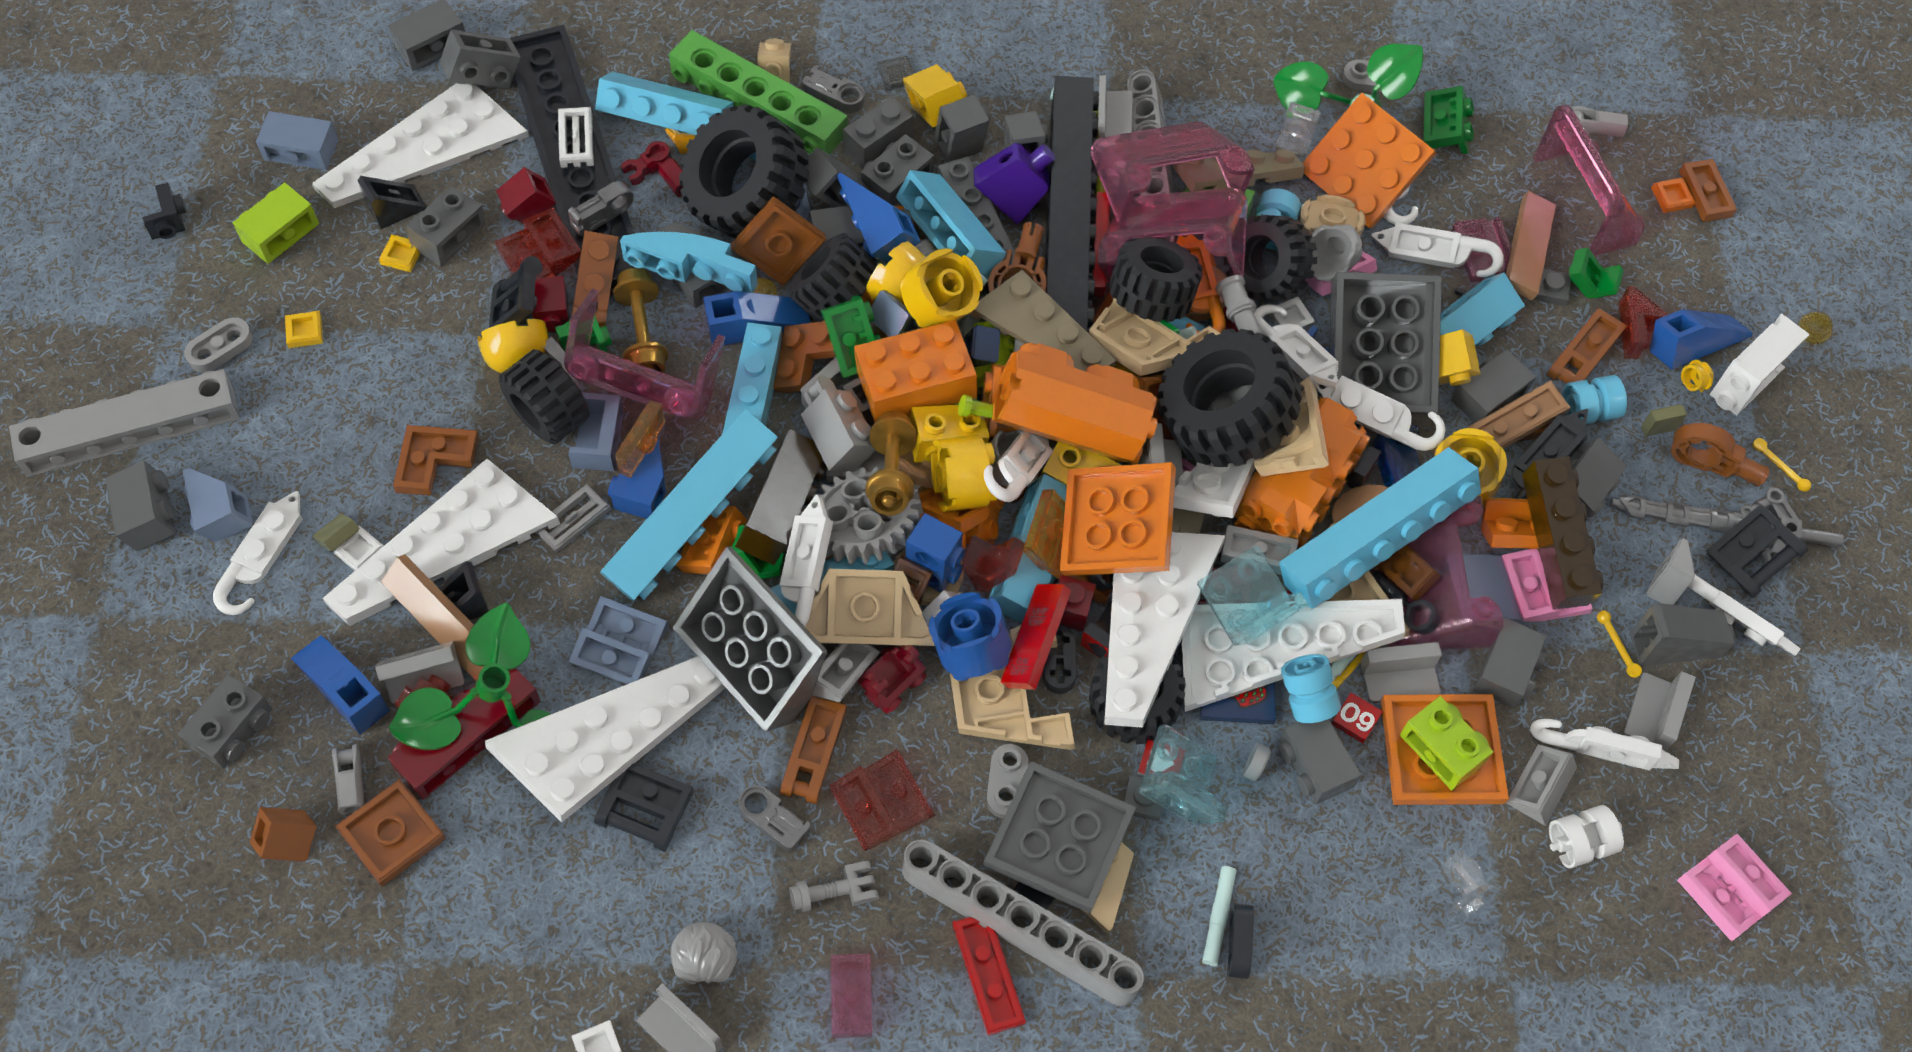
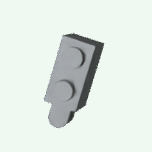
[801,376,875,472]

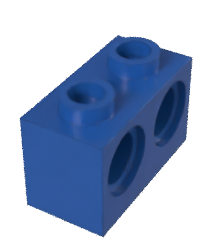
[906,513,965,593]

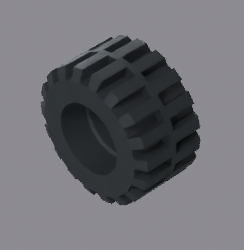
[1224,215,1317,300]
[789,233,877,322]
[1109,236,1203,322]
[499,349,590,445]
[1089,651,1186,744]

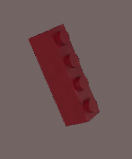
[387,668,541,800]

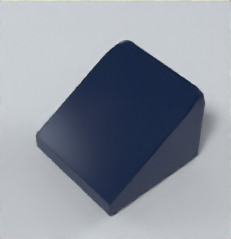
[964,325,1000,367]

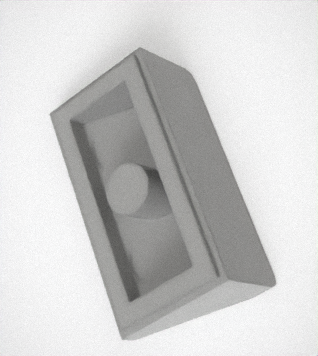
[1646,538,1695,605]
[812,643,880,702]
[1506,744,1577,826]

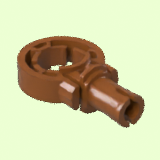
[988,222,1047,294]
[1671,423,1769,487]

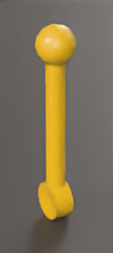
[1753,438,1811,492]
[1597,610,1642,678]
[1332,647,1379,689]

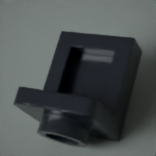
[142,182,187,240]

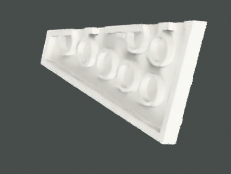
[312,83,529,208]
[323,459,560,626]
[1104,532,1225,727]
[1182,599,1405,712]
[485,657,726,822]

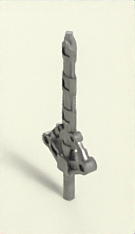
[1611,488,1844,566]

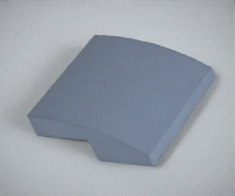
[1443,554,1528,627]
[568,596,670,684]

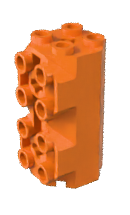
[992,343,1157,464]
[1234,398,1371,548]

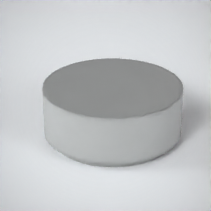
[1242,742,1271,782]

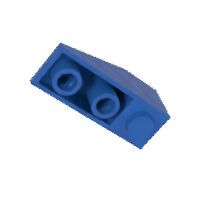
[837,173,921,264]
[703,291,811,347]
[1650,309,1753,369]
[608,406,666,519]
[291,635,390,735]

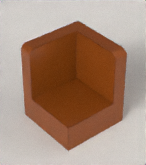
[250,807,317,861]

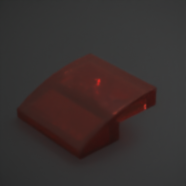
[494,208,581,278]
[829,749,936,851]

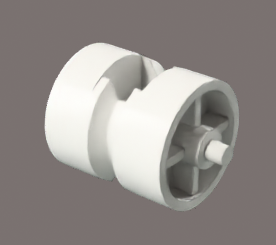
[1549,805,1624,868]

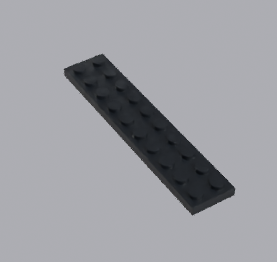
[510,25,647,289]

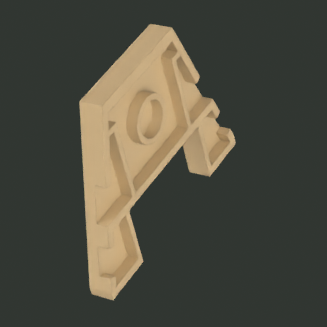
[1089,298,1221,376]
[950,625,1075,750]

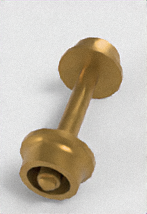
[613,268,669,380]
[865,411,917,516]

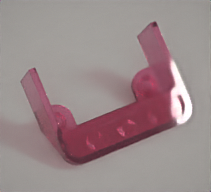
[564,288,725,420]

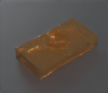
[615,400,665,478]
[1023,489,1065,570]

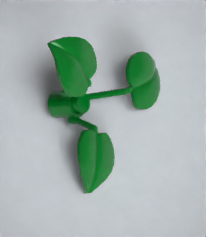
[1273,44,1423,116]
[389,603,551,750]

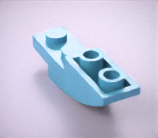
[620,232,758,293]

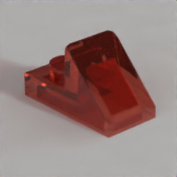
[1618,286,1669,359]
[962,535,1026,593]

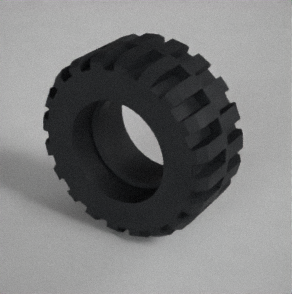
[679,105,809,239]
[1157,329,1302,467]

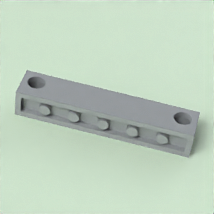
[9,369,240,477]

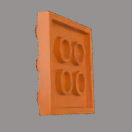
[1303,92,1437,229]
[1060,462,1176,576]
[1380,694,1509,805]

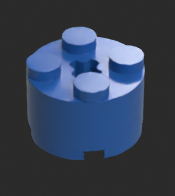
[929,592,1012,681]

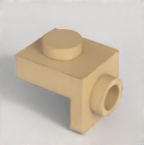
[758,39,791,84]

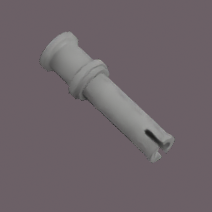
[1215,275,1263,334]

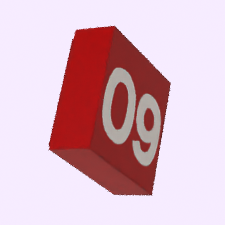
[1331,692,1383,744]

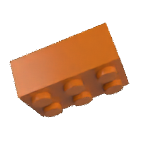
[854,320,977,423]

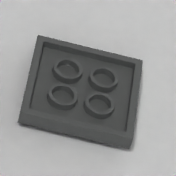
[983,761,1136,914]

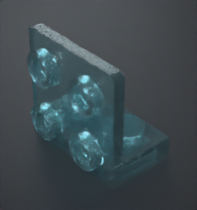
[1197,546,1308,646]
[1139,725,1228,825]

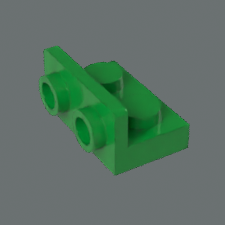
[1424,85,1474,154]
[821,295,881,378]

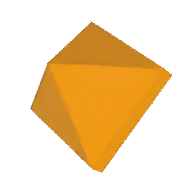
[665,128,696,154]

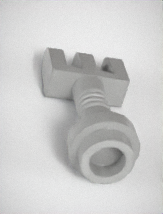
[789,861,879,912]

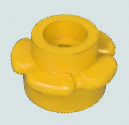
[1681,360,1714,392]

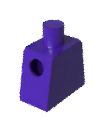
[973,143,1055,224]

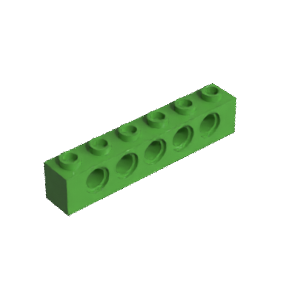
[669,30,847,155]

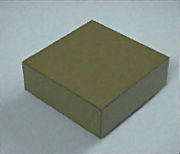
[1641,404,1687,437]
[312,513,360,551]

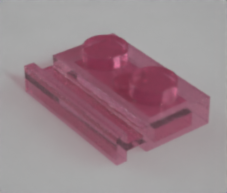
[1452,217,1511,282]

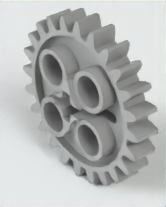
[807,467,923,565]

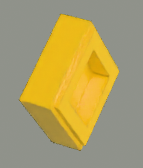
[379,234,420,272]
[285,311,323,348]

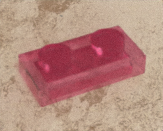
[831,954,872,1038]

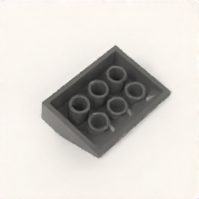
[1329,272,1442,414]
[673,547,827,732]

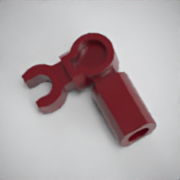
[620,141,684,198]

